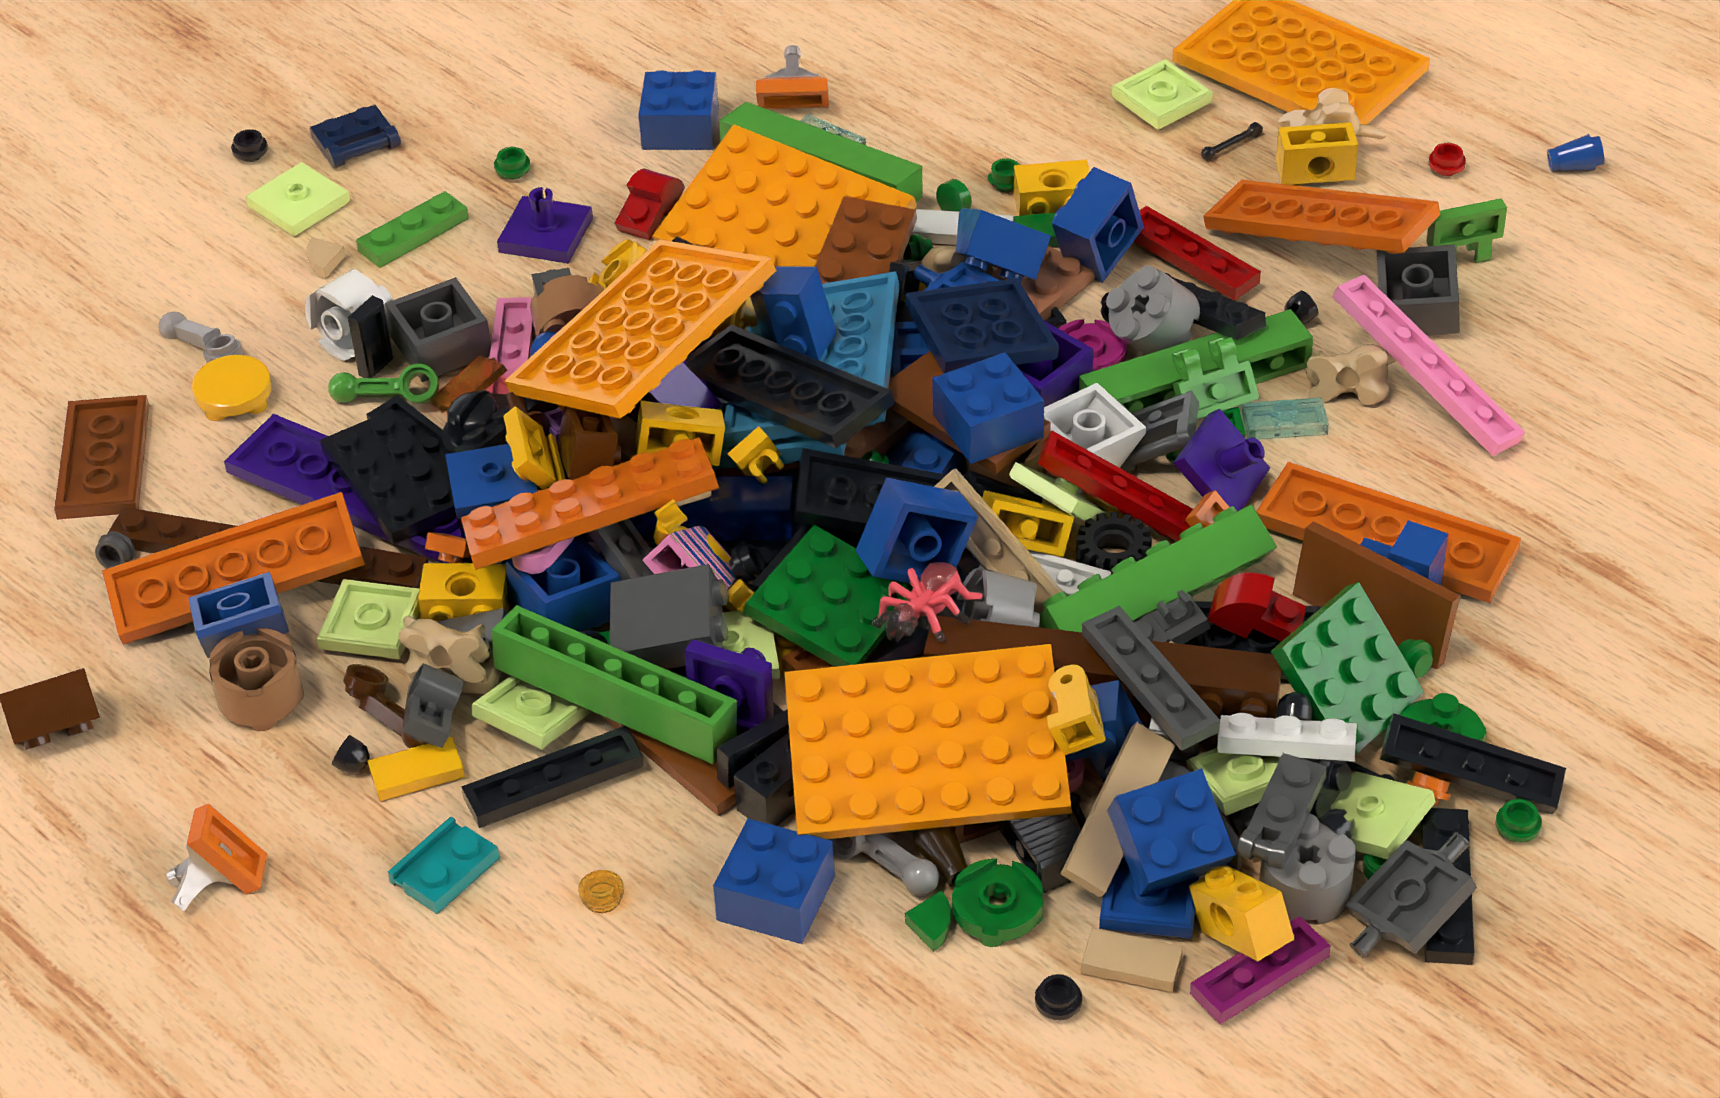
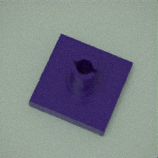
[497,187,593,264]
[1173,409,1270,511]
[685,639,774,733]

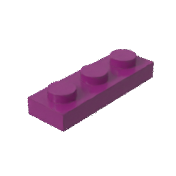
[1190,916,1331,1025]

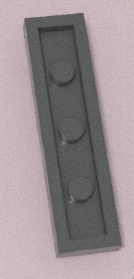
[1082,606,1220,751]

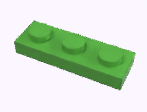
[356,191,469,268]

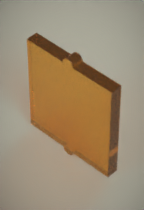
[430,355,507,413]

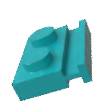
[388,816,500,914]

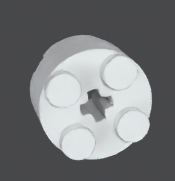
[305,269,392,360]

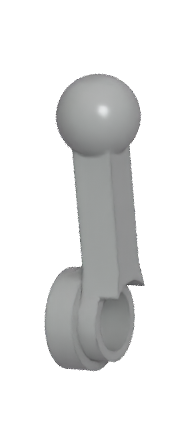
[159,312,244,363]
[827,833,939,895]

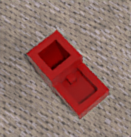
[614,169,685,240]
[1208,573,1306,642]

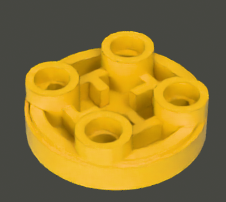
[192,355,272,421]

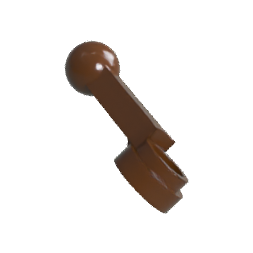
[343,664,424,749]

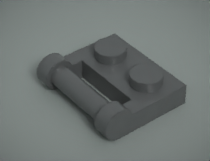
[1120,391,1199,472]

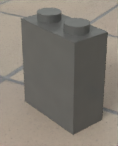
[610,564,728,669]

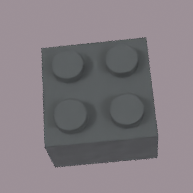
[1377,245,1460,335]
[385,277,491,382]

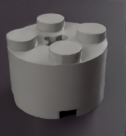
[1106,265,1200,355]
[953,568,1040,627]
[1259,813,1356,924]

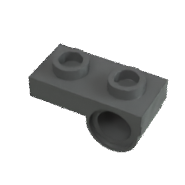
[402,663,464,748]

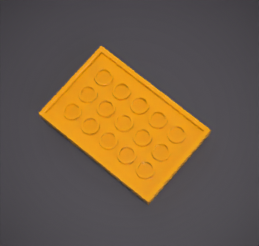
[1172,0,1430,125]
[653,124,917,267]
[504,240,776,419]
[785,644,1072,839]

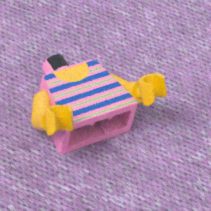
[643,499,754,613]

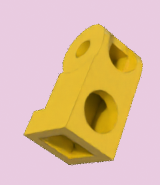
[1047,665,1106,755]

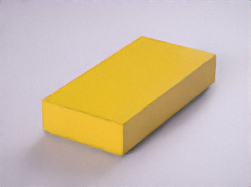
[367,737,465,802]

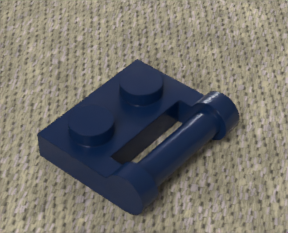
[309,105,401,168]

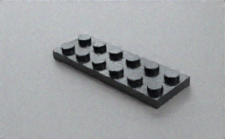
[686,324,895,449]

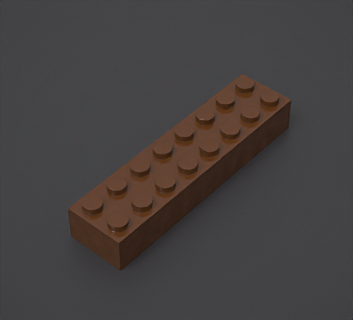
[924,615,1282,747]

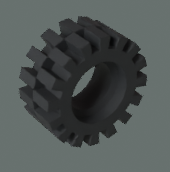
[1076,512,1152,574]

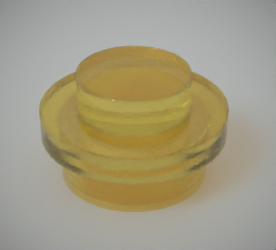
[578,870,624,913]

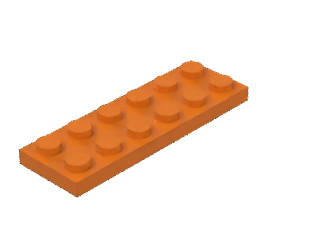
[1203,180,1440,254]
[461,437,719,570]
[1256,462,1521,603]
[102,492,365,645]

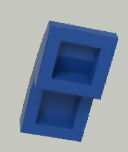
[891,322,930,377]

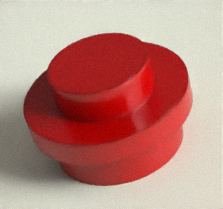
[1428,143,1466,176]

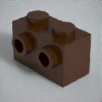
[558,406,621,480]
[0,668,100,750]

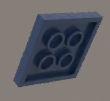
[905,278,1059,374]

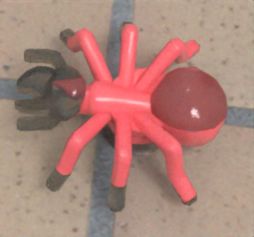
[872,562,985,643]

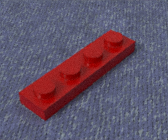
[1133,205,1261,301]
[1037,430,1193,541]

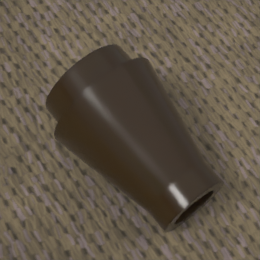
[913,826,968,886]

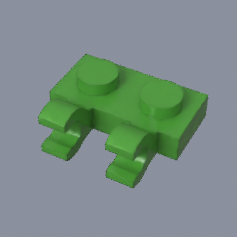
[1426,198,1507,263]
[1172,337,1260,419]

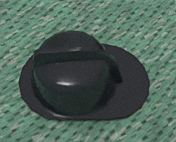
[442,390,509,453]

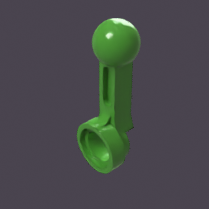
[328,364,439,404]

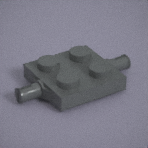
[1345,832,1477,958]

